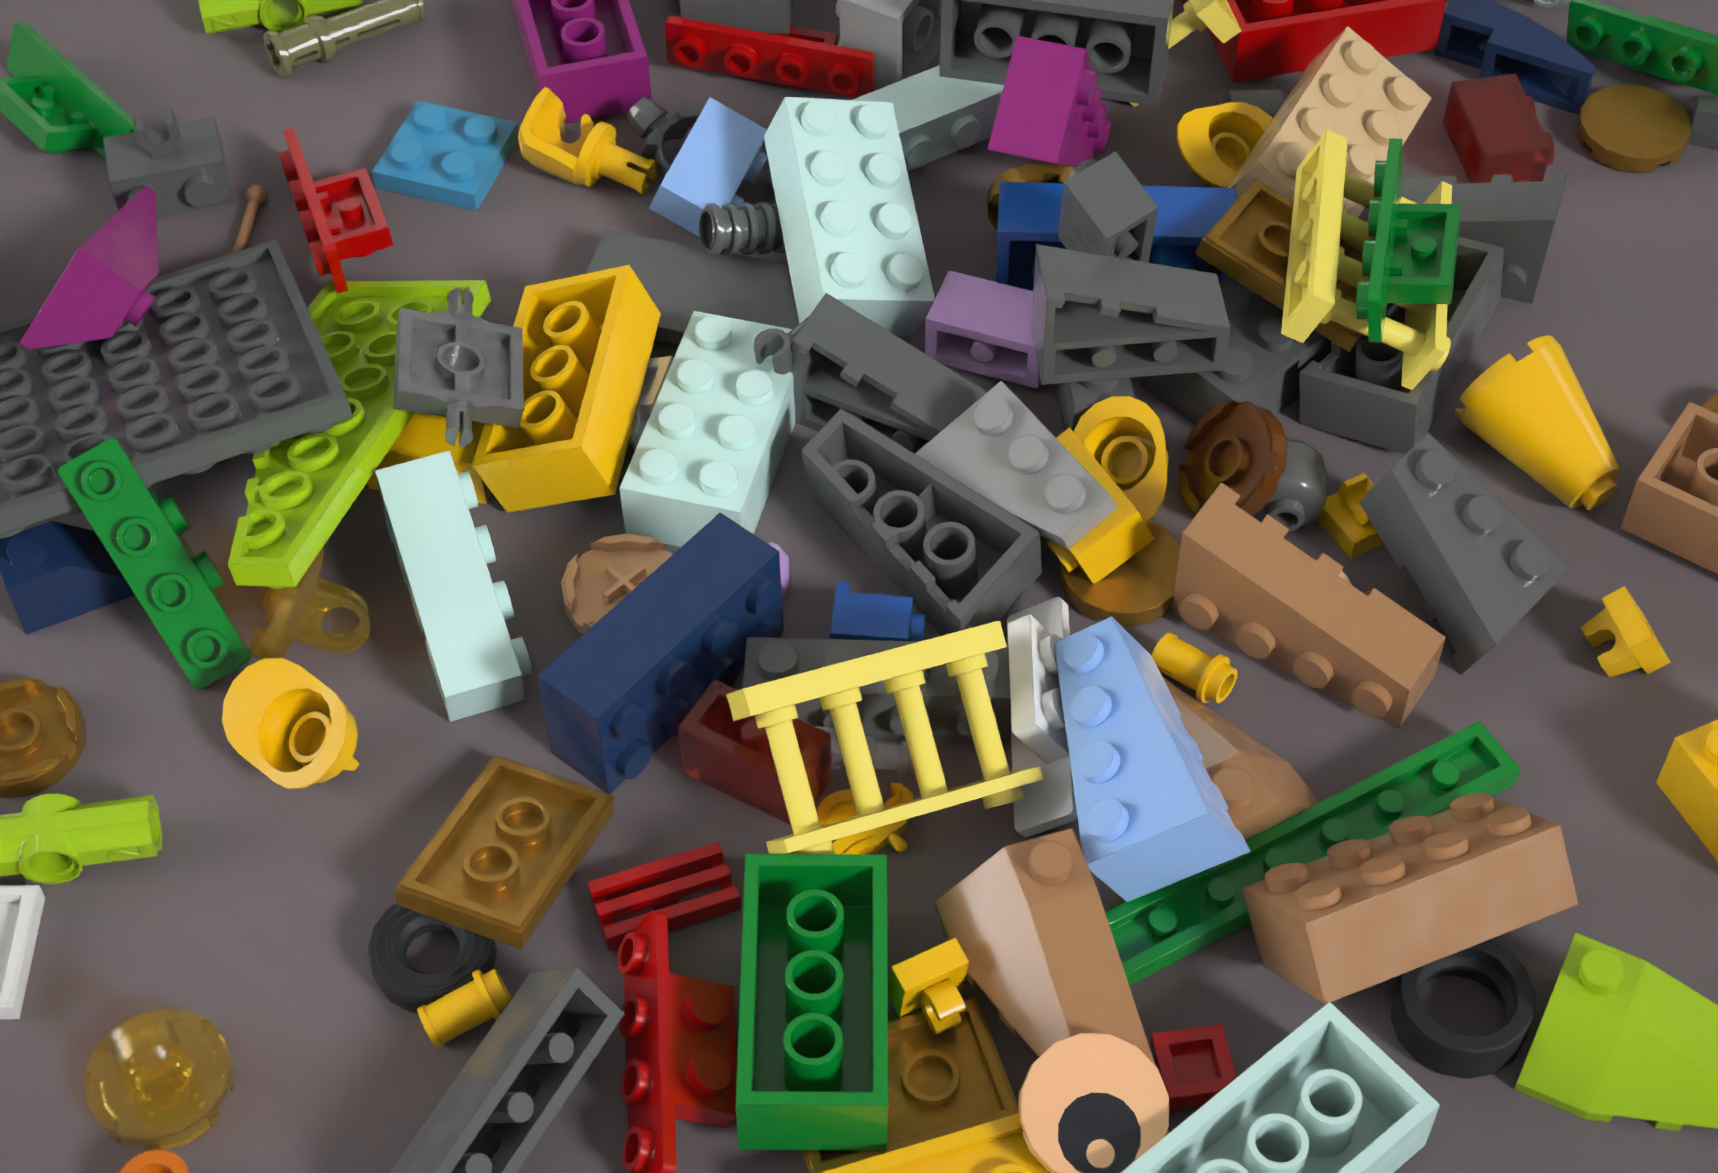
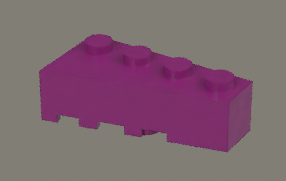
[987,36,1112,167]

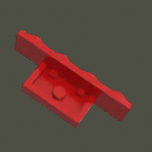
[664,16,875,98]
[278,128,394,294]
[617,910,737,1173]

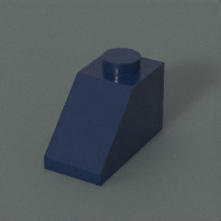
[0,521,135,635]

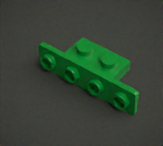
[1566,0,1718,96]
[0,22,135,159]
[1356,138,1460,343]
[58,438,251,690]

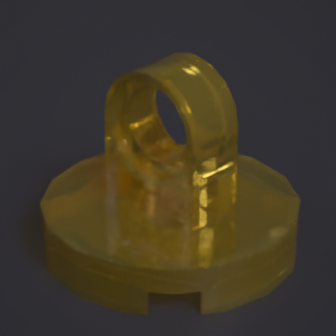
[249,548,371,660]
[84,1008,236,1151]

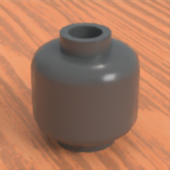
[1252,436,1326,531]

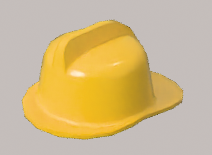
[1176,102,1273,188]
[1074,396,1168,524]
[222,658,360,789]

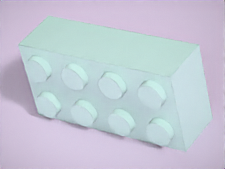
[764,97,935,337]
[619,311,796,547]
[1121,1002,1440,1173]

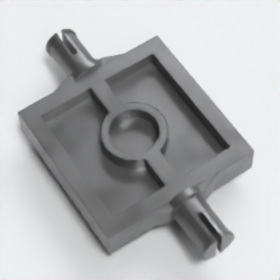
[393,288,524,447]

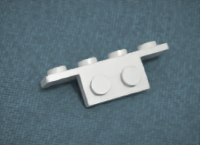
[1007,597,1078,838]

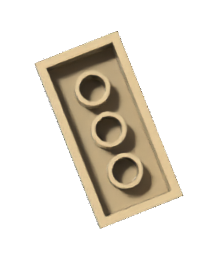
[1228,27,1432,218]

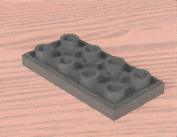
[585,229,800,345]

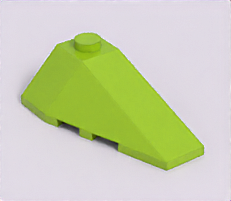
[1514,933,1718,1131]

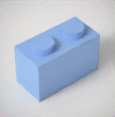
[649,97,768,237]

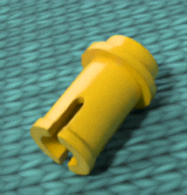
[1151,632,1238,704]
[417,969,512,1049]

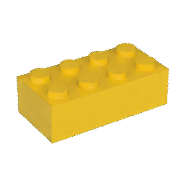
[472,265,661,513]

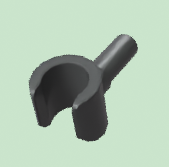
[754,316,809,375]

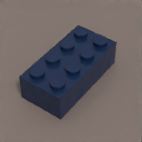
[537,513,784,794]

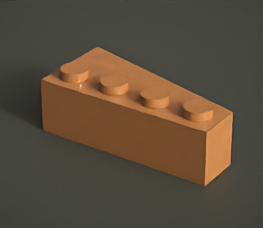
[1171,483,1446,729]

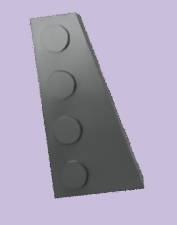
[1299,237,1504,454]
[801,408,1042,636]

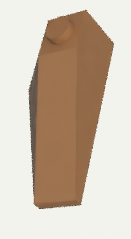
[1162,676,1320,840]
[935,828,1170,1114]

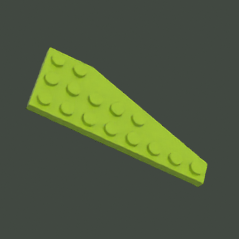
[228,280,491,589]

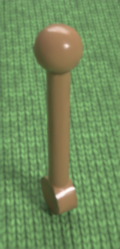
[226,184,267,255]

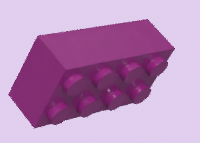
[510,0,652,123]

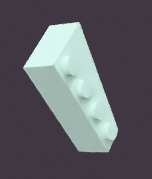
[375,450,533,722]

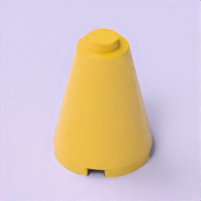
[1454,335,1621,510]

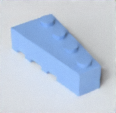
[1054,616,1251,902]

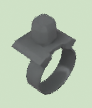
[627,97,699,179]

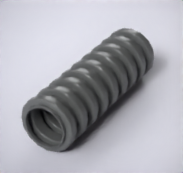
[699,202,786,256]

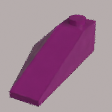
[19,186,158,350]

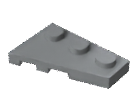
[915,381,1118,549]

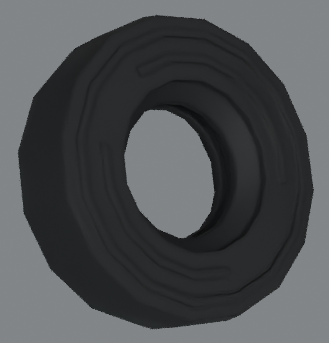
[368,904,497,1013]

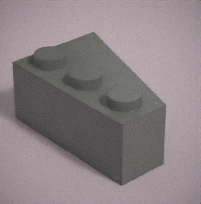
[1359,432,1570,675]

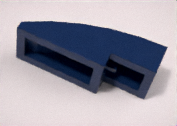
[1434,0,1596,115]

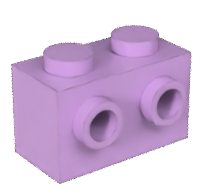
[925,270,1041,389]

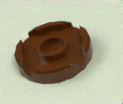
[1178,400,1287,516]

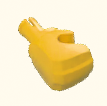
[518,87,658,195]

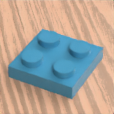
[372,100,519,211]

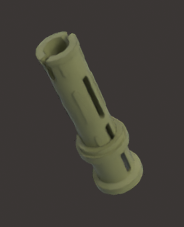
[263,0,426,78]

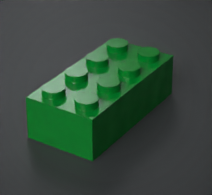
[736,854,888,1151]

